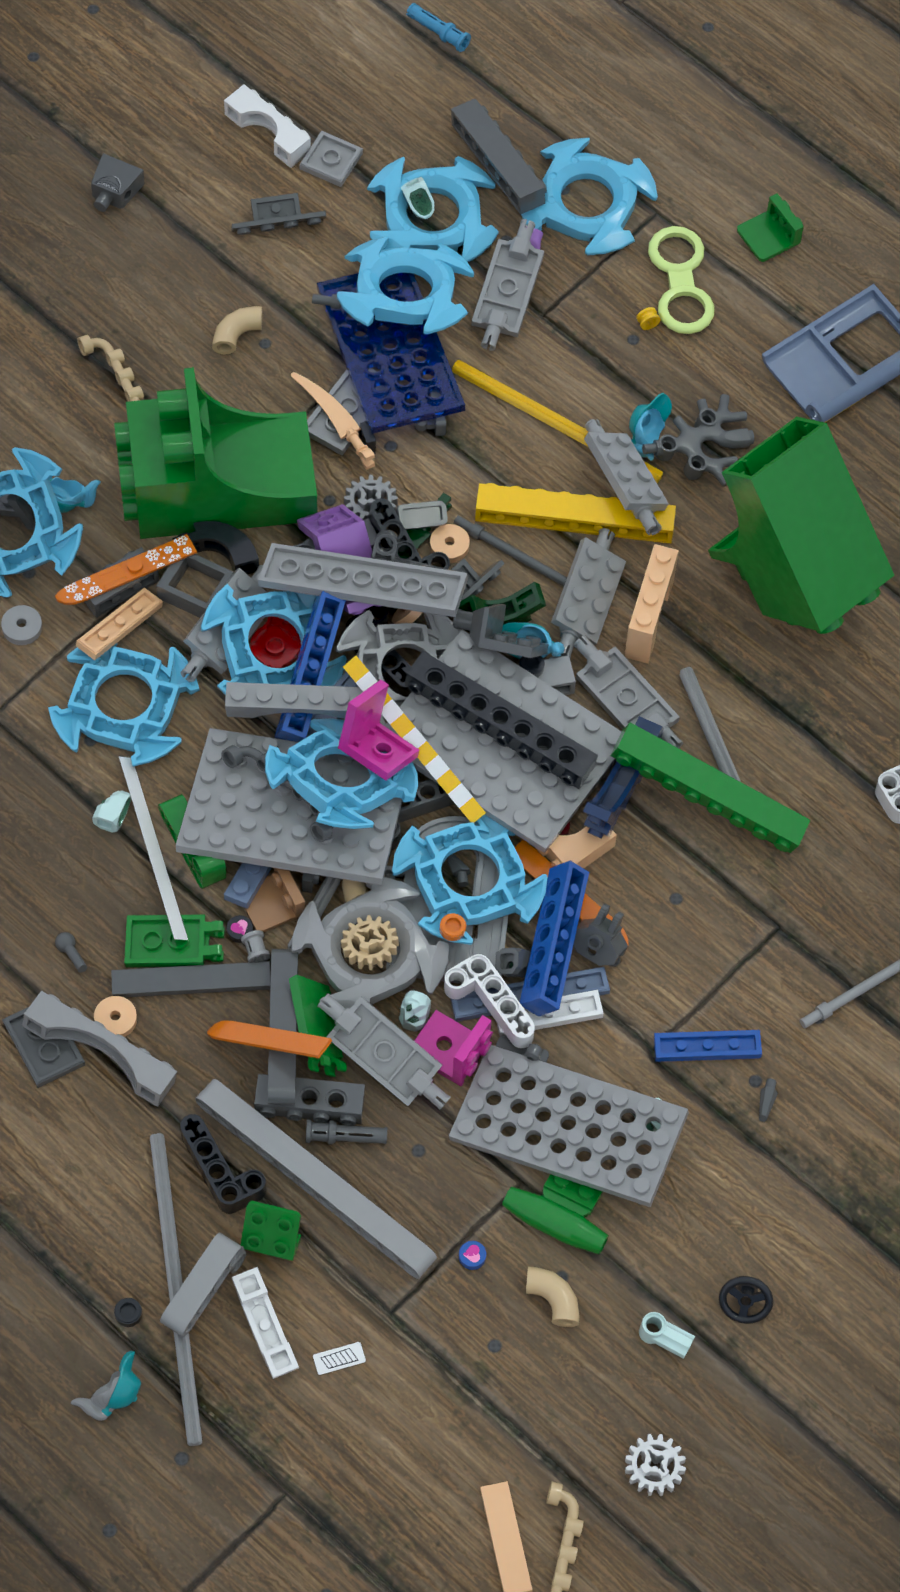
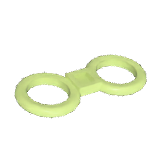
[648,226,715,334]

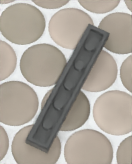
[111,961,271,997]

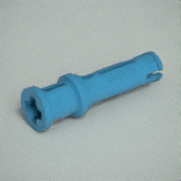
[406,3,471,52]

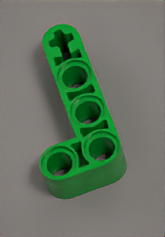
[158,794,226,889]

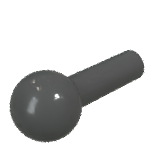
[55,932,87,973]

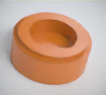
[439,913,466,941]

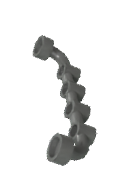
[222,745,334,842]

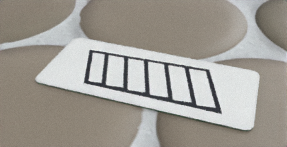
[313,1342,366,1375]

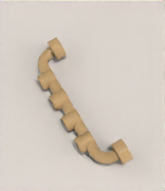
[77,335,144,402]
[546,1481,584,1592]

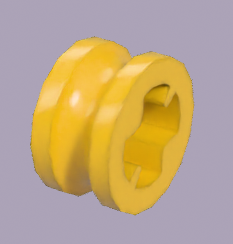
[636,307,661,330]

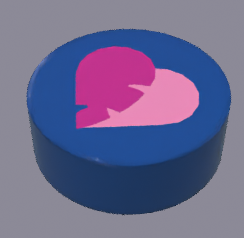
[459,1241,486,1270]

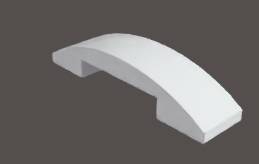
[232,1267,299,1379]

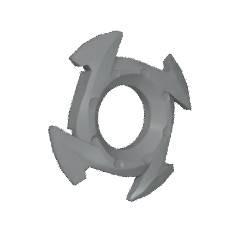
[336,610,461,726]
[292,877,449,1009]

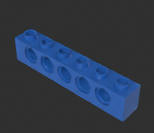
[274,591,346,742]
[520,860,589,1017]

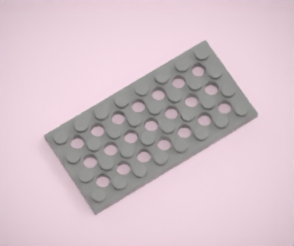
[449,1045,689,1207]

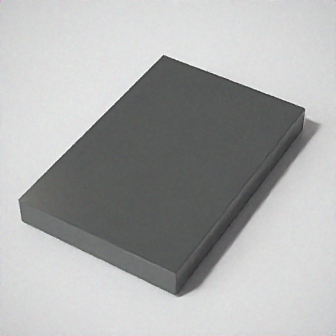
[2,1007,85,1088]

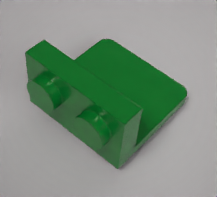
[737,193,804,262]
[240,1201,301,1261]

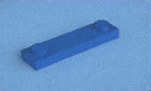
[654,1030,762,1062]

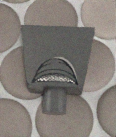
[91,153,145,212]

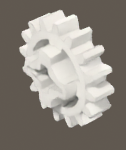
[625,1434,686,1496]

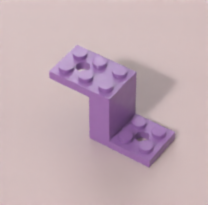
[297,504,380,615]

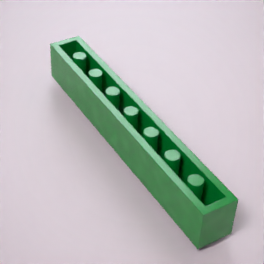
[610,722,810,853]

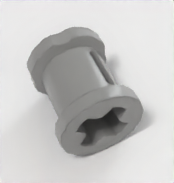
[241,930,270,963]

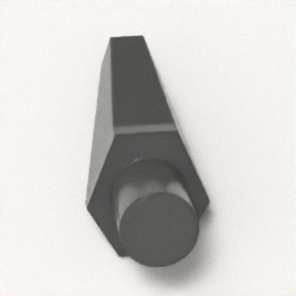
[446,854,471,887]
[759,1078,778,1122]

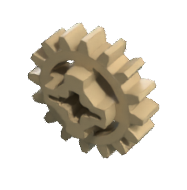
[341,915,399,970]

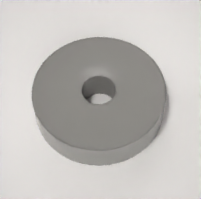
[1,605,42,645]

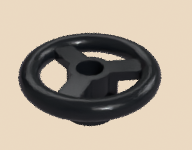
[719,1276,773,1324]

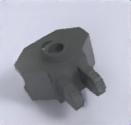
[573,903,628,966]

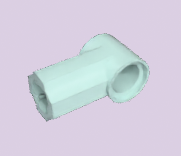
[639,1312,695,1359]

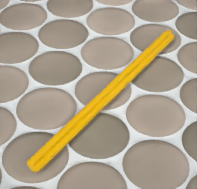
[452,360,663,483]

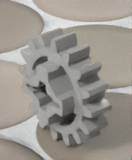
[344,475,398,520]

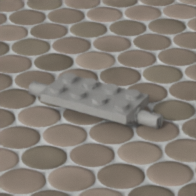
[472,219,544,351]
[584,419,669,535]
[551,528,626,658]
[180,565,268,682]
[574,635,683,748]
[317,993,451,1110]

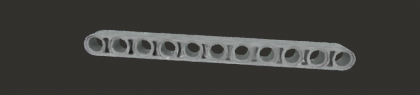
[195,1079,437,1279]

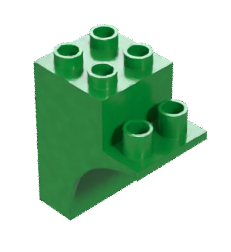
[114,367,318,539]
[708,417,895,634]

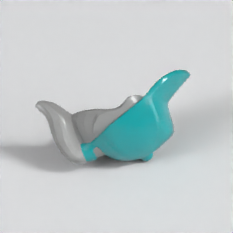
[71,1351,141,1421]

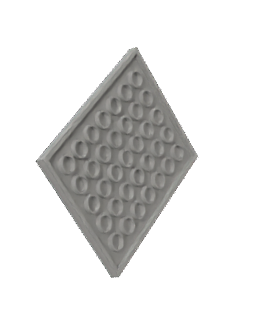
[385,629,622,853]
[176,728,403,885]

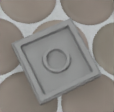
[299,131,363,187]

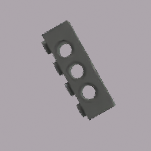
[254,1074,365,1126]

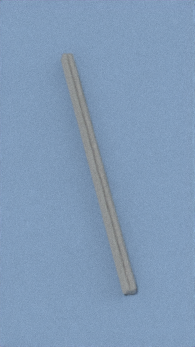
[150,1133,202,1446]

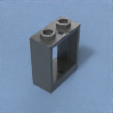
[156,554,234,618]

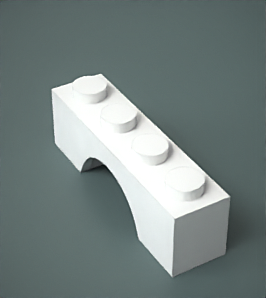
[224,85,311,168]

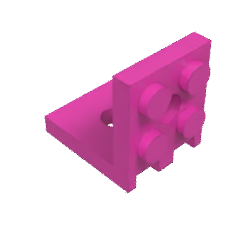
[338,679,419,781]
[415,1010,493,1087]

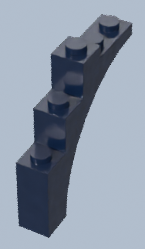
[583,716,664,839]

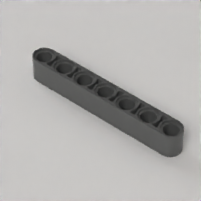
[268,949,298,1104]

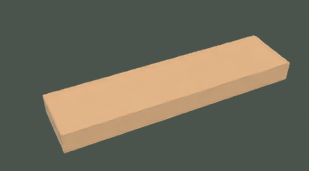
[76,587,163,660]
[480,1481,533,1592]

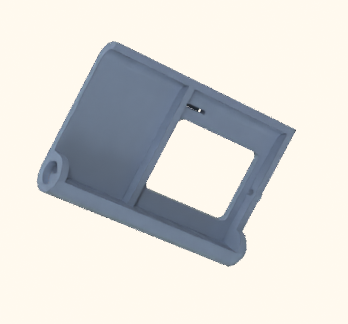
[762,284,900,423]

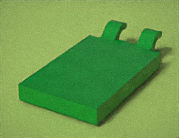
[124,914,225,968]
[289,975,347,1077]

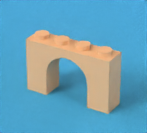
[625,544,679,664]
[535,827,617,868]

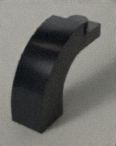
[172,521,259,575]

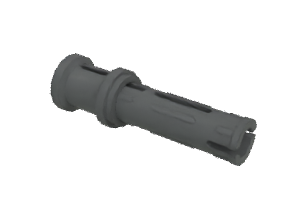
[305,1119,387,1145]

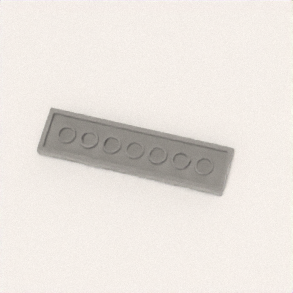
[258,543,468,617]

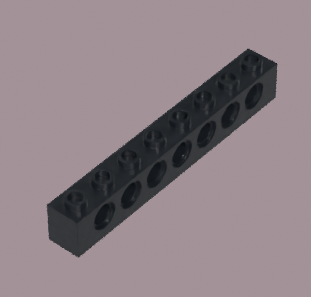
[405,651,598,789]

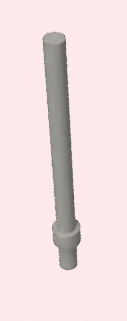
[799,959,900,1029]

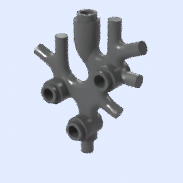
[642,394,754,487]

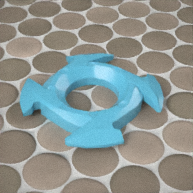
[521,138,658,255]
[367,156,499,262]
[337,236,474,334]
[0,447,83,597]
[200,584,347,695]
[48,643,200,766]
[265,718,418,829]
[392,814,548,945]

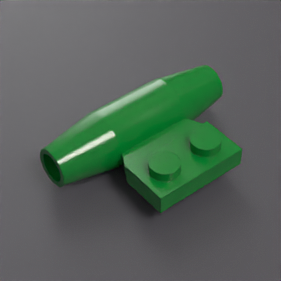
[502,1174,609,1255]

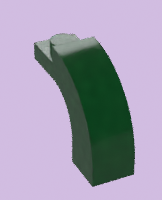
[458,582,546,632]

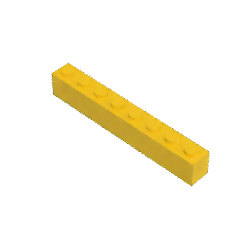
[475,483,676,544]

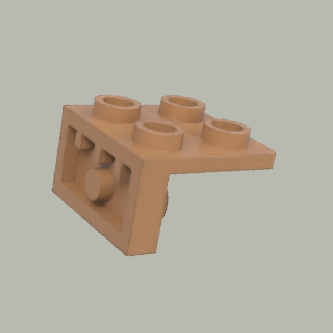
[245,868,305,933]

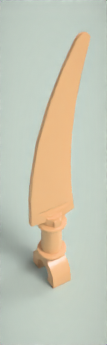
[291,372,375,470]

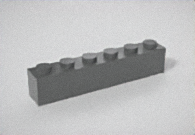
[451,98,547,215]

